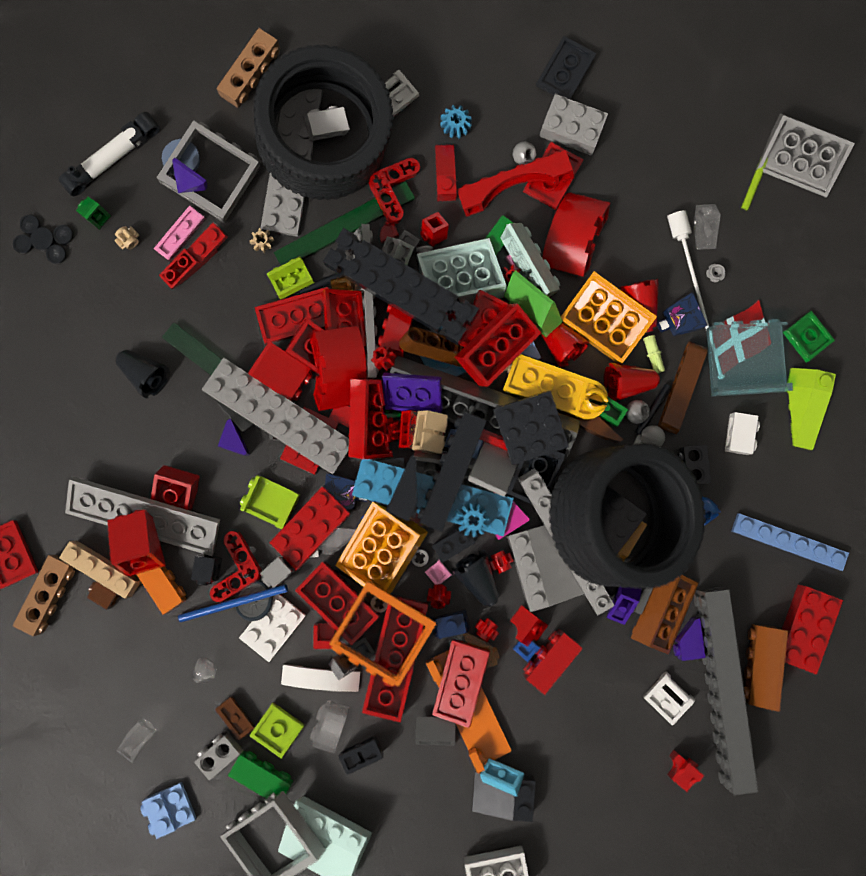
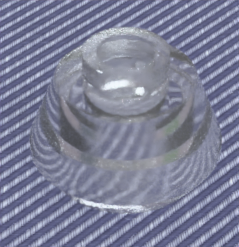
[192,656,217,683]

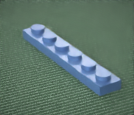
[731,513,849,571]

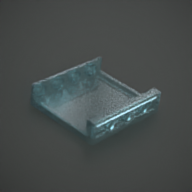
[706,319,793,397]

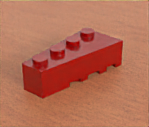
[378,304,413,362]
[348,378,393,459]

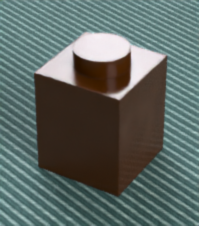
[87,581,120,610]

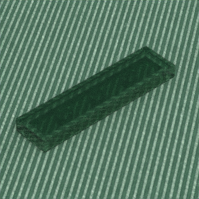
[162,322,222,375]

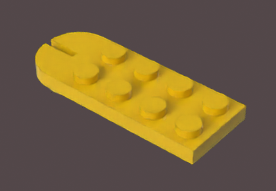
[503,354,608,419]

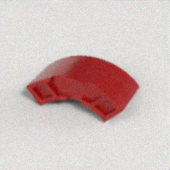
[542,193,610,277]
[310,326,367,411]

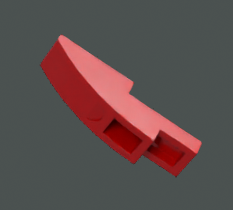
[159,222,228,289]

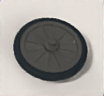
[235,580,273,621]

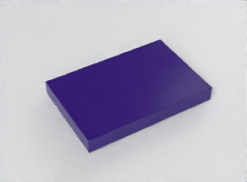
[382,373,443,414]

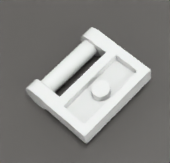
[385,70,419,117]
[643,672,695,726]

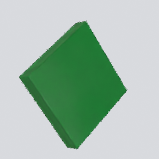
[782,310,835,362]

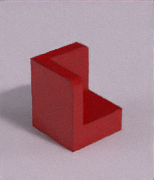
[313,623,335,649]

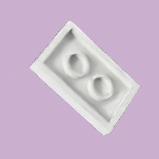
[239,594,306,662]

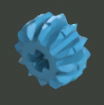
[440,105,472,139]
[456,503,490,537]

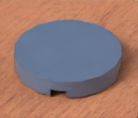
[162,139,200,176]

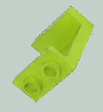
[240,475,301,530]

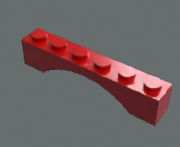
[457,150,574,217]

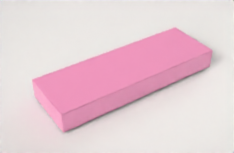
[154,206,206,261]

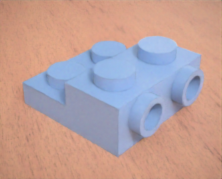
[140,782,197,839]

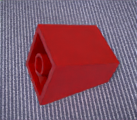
[248,341,313,402]
[107,510,166,577]

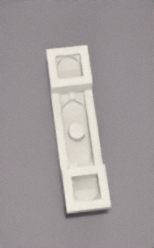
[281,664,361,692]

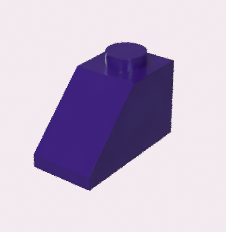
[606,587,642,625]
[673,617,706,661]

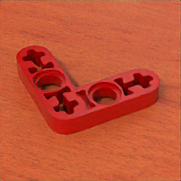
[369,158,420,224]
[210,531,262,602]

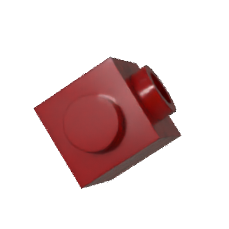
[420,212,449,246]

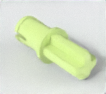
[643,335,665,373]

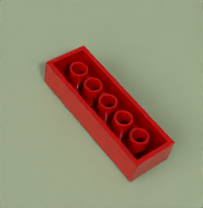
[362,594,428,722]

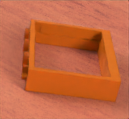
[329,580,436,687]

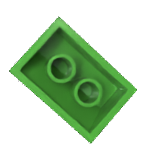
[504,270,563,337]

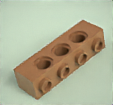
[216,28,280,108]
[13,554,75,636]

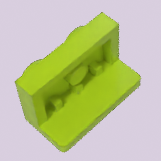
[267,257,314,300]

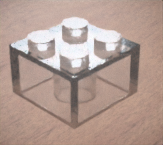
[310,700,350,753]

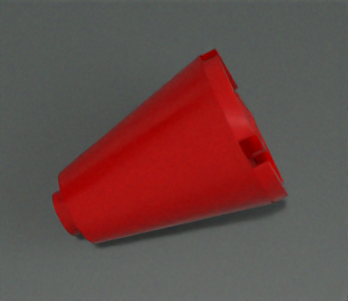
[620,279,659,333]
[541,322,589,368]
[604,363,660,401]

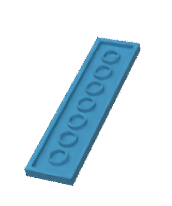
[352,459,514,536]

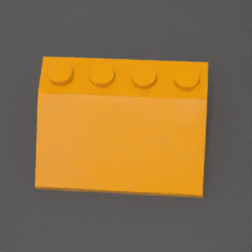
[561,271,657,364]
[335,501,428,599]

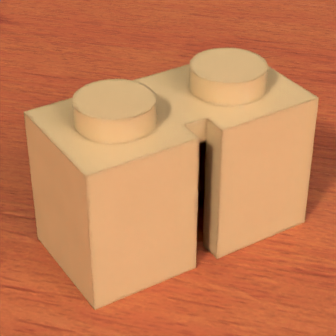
[412,410,448,454]

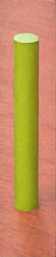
[741,158,768,210]

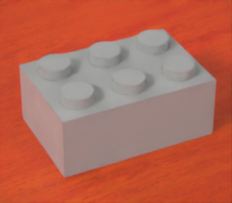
[539,94,608,156]

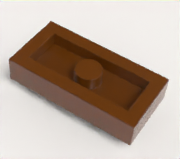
[215,696,255,741]

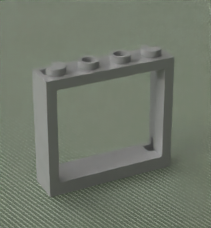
[157,120,260,223]
[220,791,326,876]

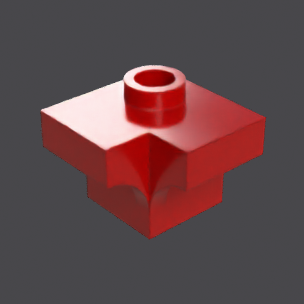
[510,605,548,647]
[667,750,704,792]

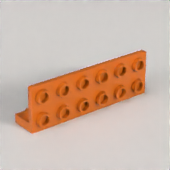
[426,650,511,773]

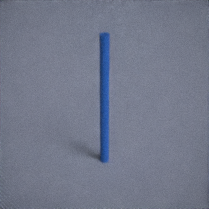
[178,584,288,622]

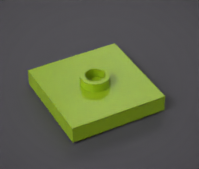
[250,702,305,758]

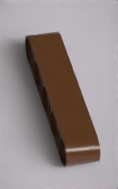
[399,327,464,368]
[658,341,708,434]

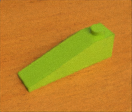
[786,368,836,451]

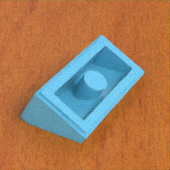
[480,758,524,796]

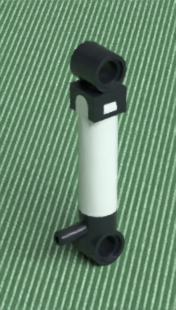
[59,112,160,197]

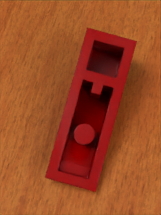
[435,145,457,201]

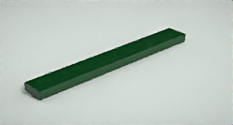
[274,182,415,266]

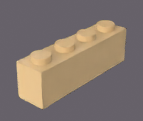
[59,541,141,599]

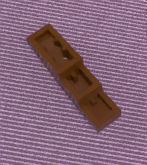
[557,410,623,443]

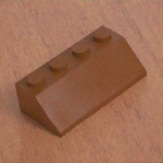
[631,575,699,655]
[743,624,788,711]

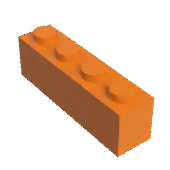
[136,566,187,615]

